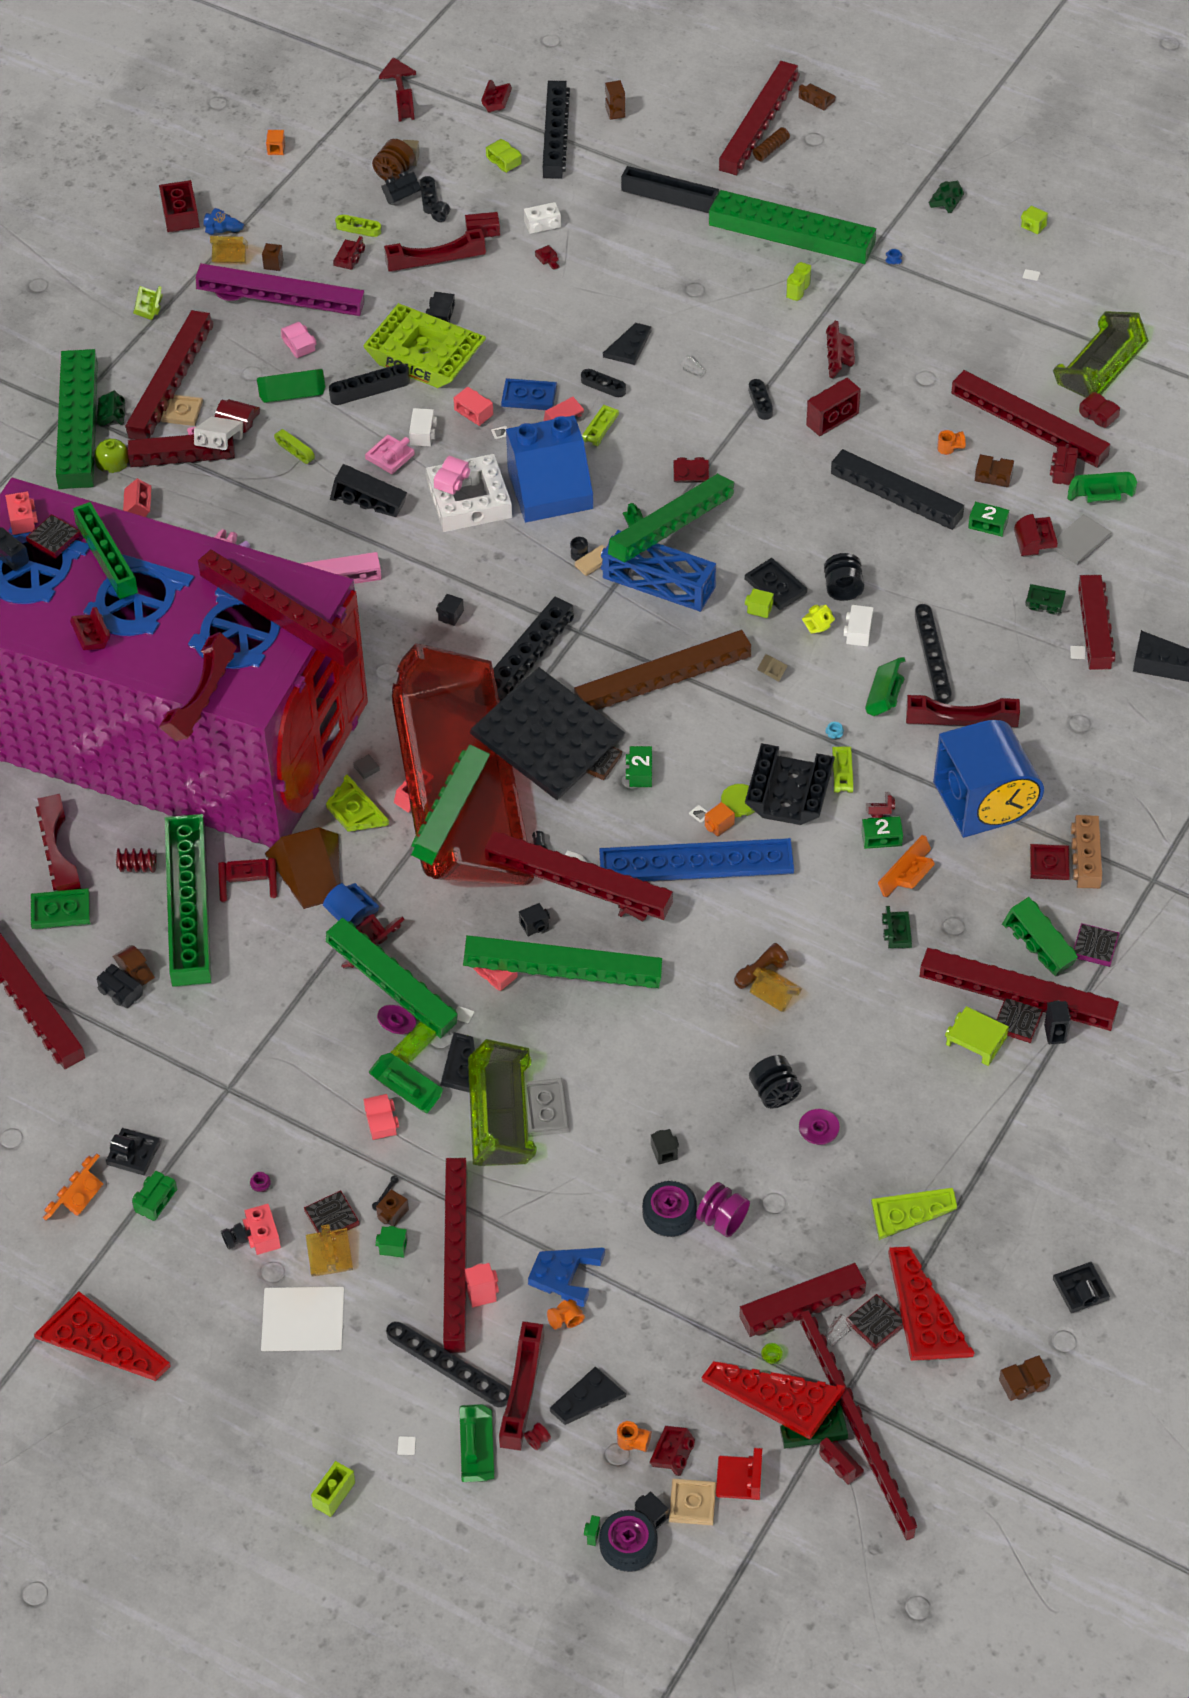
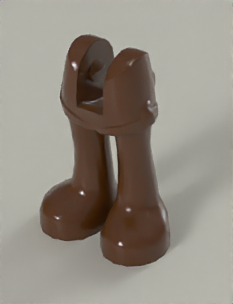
[734,943,789,989]

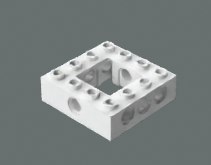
[426,454,512,532]

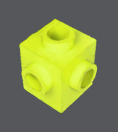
[802,604,835,634]

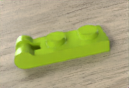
[582,405,619,447]
[832,747,853,793]

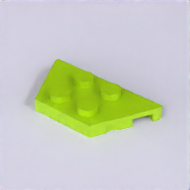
[326,774,389,832]

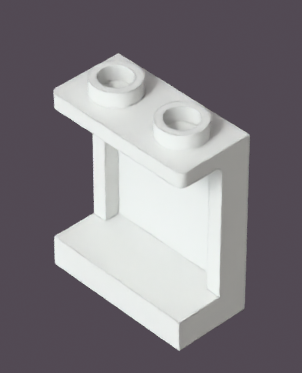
[194,417,243,450]

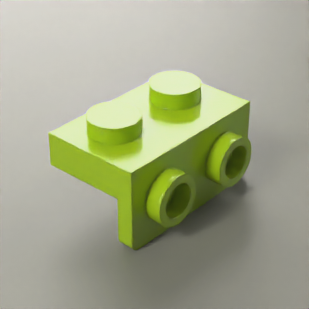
[133,286,163,320]

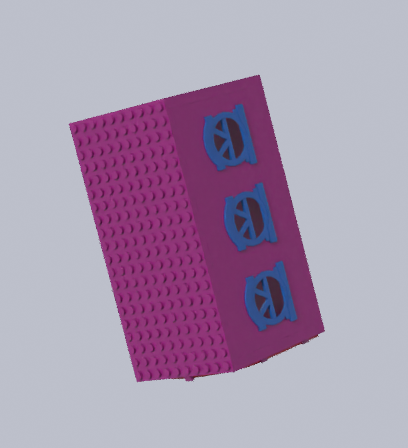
[0,477,368,848]

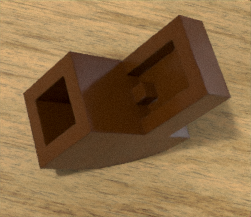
[112,945,155,986]

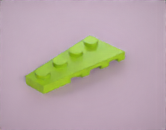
[871,1188,957,1240]

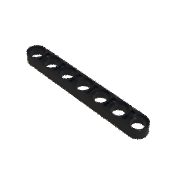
[915,604,952,704]
[386,1322,509,1407]

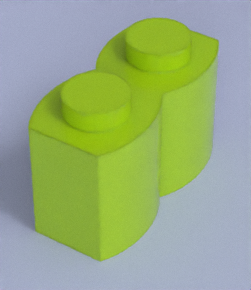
[486,139,522,172]
[786,262,811,301]

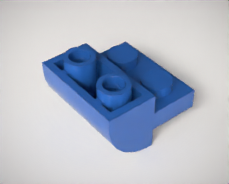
[323,883,379,926]

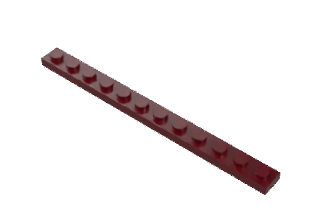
[800,1310,917,1541]

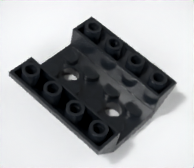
[745,743,835,825]

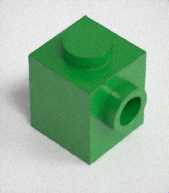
[375,1226,408,1258]

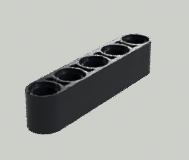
[329,364,410,405]

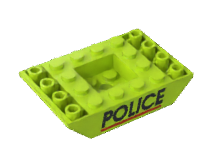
[363,303,486,388]

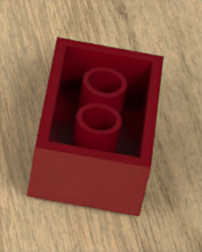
[159,180,200,232]
[806,377,861,437]

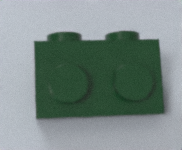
[928,180,964,213]
[97,390,125,427]
[1025,584,1066,614]
[882,906,912,949]

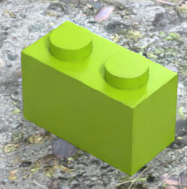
[311,1461,355,1517]

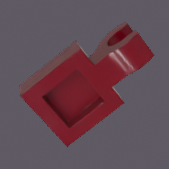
[535,245,559,270]

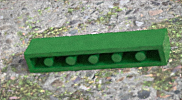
[73,502,138,600]

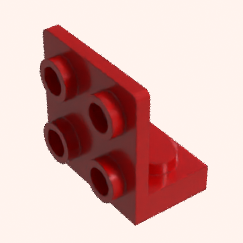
[716,1448,763,1500]

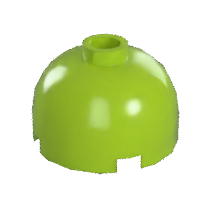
[94,439,129,473]

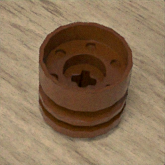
[372,139,415,180]

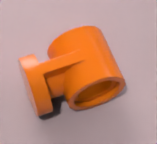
[937,430,966,455]
[547,1299,585,1330]
[617,1421,652,1452]

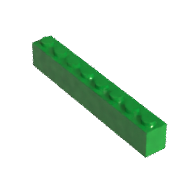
[411,744,490,865]
[325,917,458,1039]

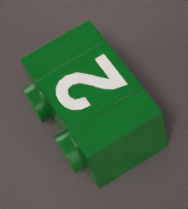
[968,501,1010,537]
[626,746,652,787]
[861,816,903,849]

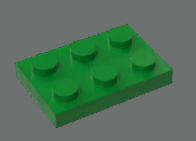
[31,888,90,929]

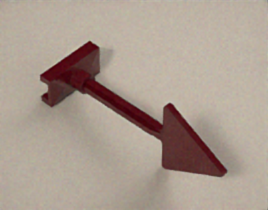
[379,58,416,122]

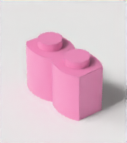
[281,322,317,358]
[434,455,470,495]

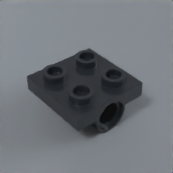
[106,1128,161,1176]
[1053,1262,1110,1313]

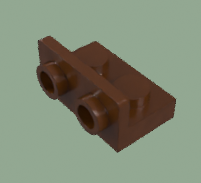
[799,83,836,110]

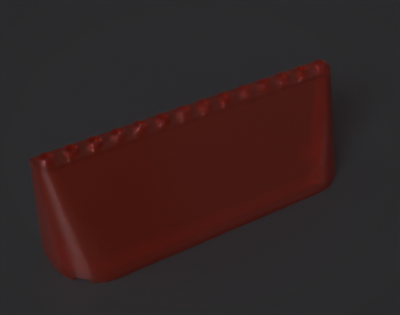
[392,643,534,885]

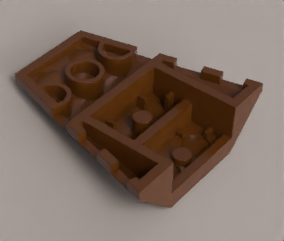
[265,827,340,909]

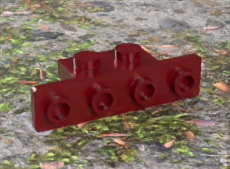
[826,320,855,379]
[341,914,405,968]

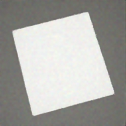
[261,1287,344,1351]

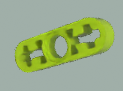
[335,214,382,237]
[274,429,315,464]

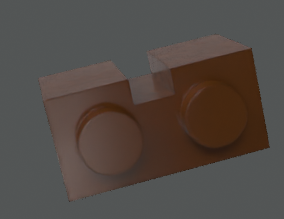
[605,80,625,120]
[974,454,1014,488]
[999,1355,1051,1401]

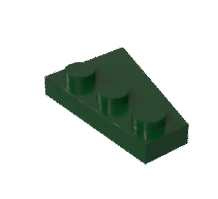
[780,1399,848,1449]

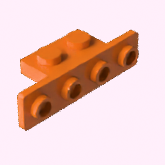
[878,835,935,897]
[42,1153,103,1220]

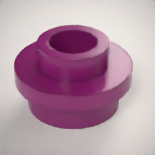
[250,1172,271,1192]

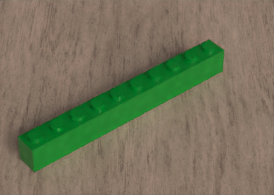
[608,473,734,563]
[463,935,662,988]

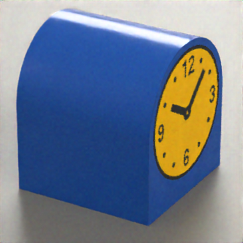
[933,720,1044,838]

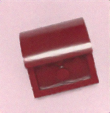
[215,399,260,433]
[1014,514,1058,556]

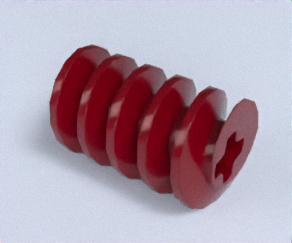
[116,848,157,873]

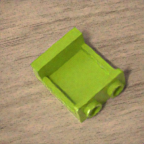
[945,1006,1009,1066]

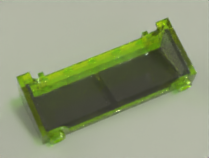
[1053,311,1149,398]
[468,1039,536,1166]

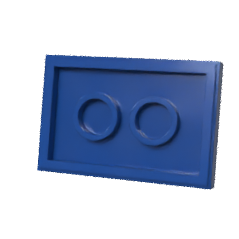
[501,378,557,410]

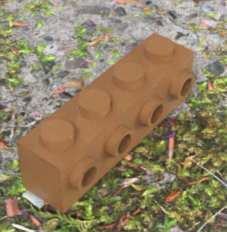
[1071,815,1102,889]

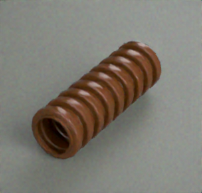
[753,127,790,161]

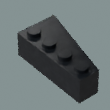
[330,464,407,517]
[1133,630,1189,682]

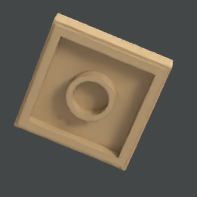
[161,395,203,426]
[669,1479,716,1525]

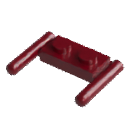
[218,858,278,902]

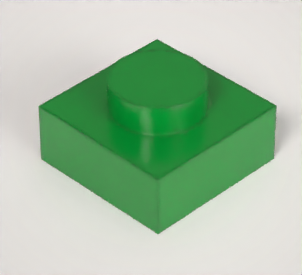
[584,1515,601,1546]

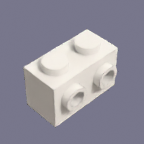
[524,202,561,234]

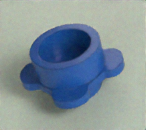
[885,249,902,264]

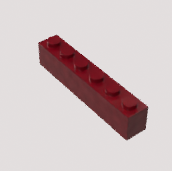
[128,434,235,467]
[1078,575,1115,670]
[739,1263,866,1337]

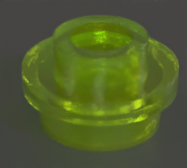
[761,1343,783,1364]

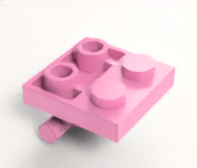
[365,435,415,474]

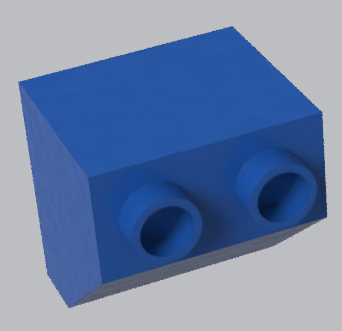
[506,415,593,523]

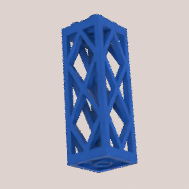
[601,530,716,612]

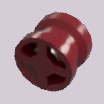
[524,1422,551,1450]

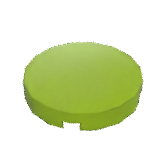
[721,784,755,817]

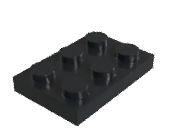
[744,558,807,610]

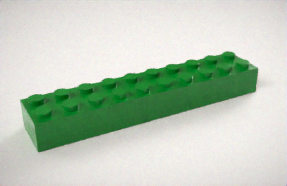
[709,190,876,264]
[56,349,98,489]
[165,814,212,987]

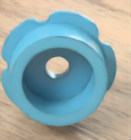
[825,722,844,739]

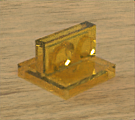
[210,236,248,263]
[749,967,802,1012]
[306,1224,353,1277]

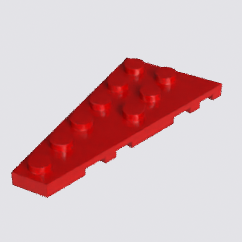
[888,1246,975,1361]
[34,1291,171,1381]
[701,1361,845,1440]

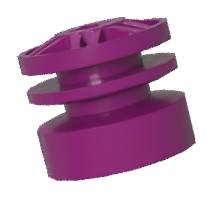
[696,1182,750,1237]

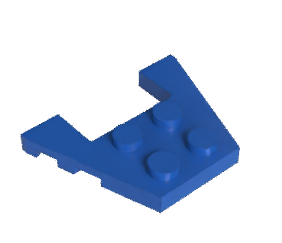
[528,1247,605,1307]

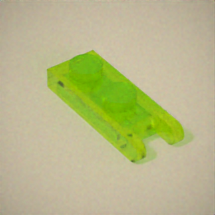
[390,1022,436,1064]

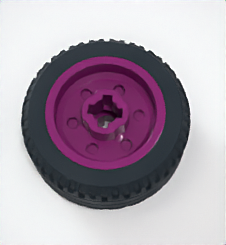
[642,1180,697,1237]
[599,1510,658,1572]

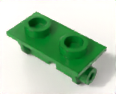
[623,503,644,527]

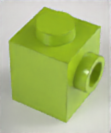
[1021,205,1048,234]
[745,588,774,618]

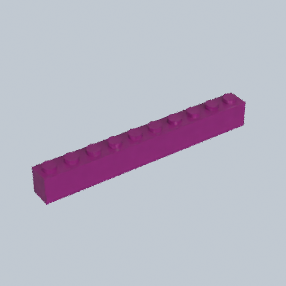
[196,263,364,316]

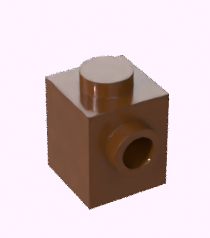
[262,243,284,271]
[376,1189,409,1226]

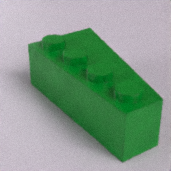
[1002,897,1078,976]

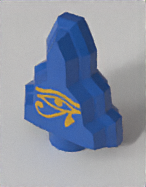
[204,208,244,235]

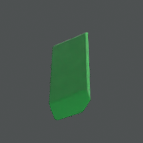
[257,369,326,403]
[1067,472,1137,503]
[865,657,906,716]
[369,1053,443,1114]
[459,1404,494,1482]

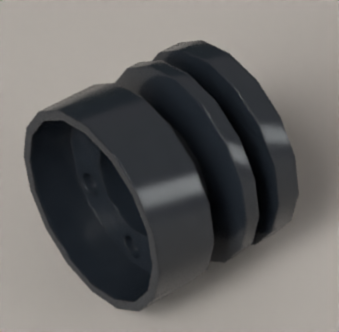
[824,553,864,601]
[749,1055,802,1109]

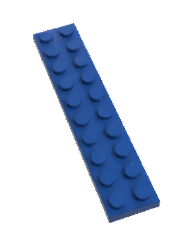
[599,838,794,881]

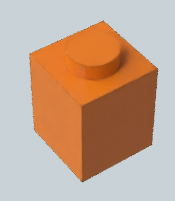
[266,130,285,155]
[705,802,735,837]

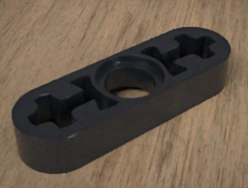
[420,176,437,214]
[581,369,626,397]
[748,379,773,420]

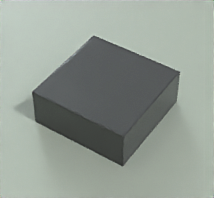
[353,754,380,779]

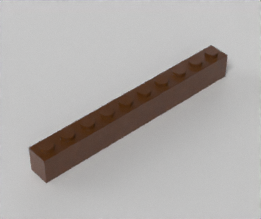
[574,630,751,710]

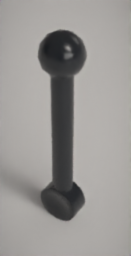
[372,1175,398,1211]

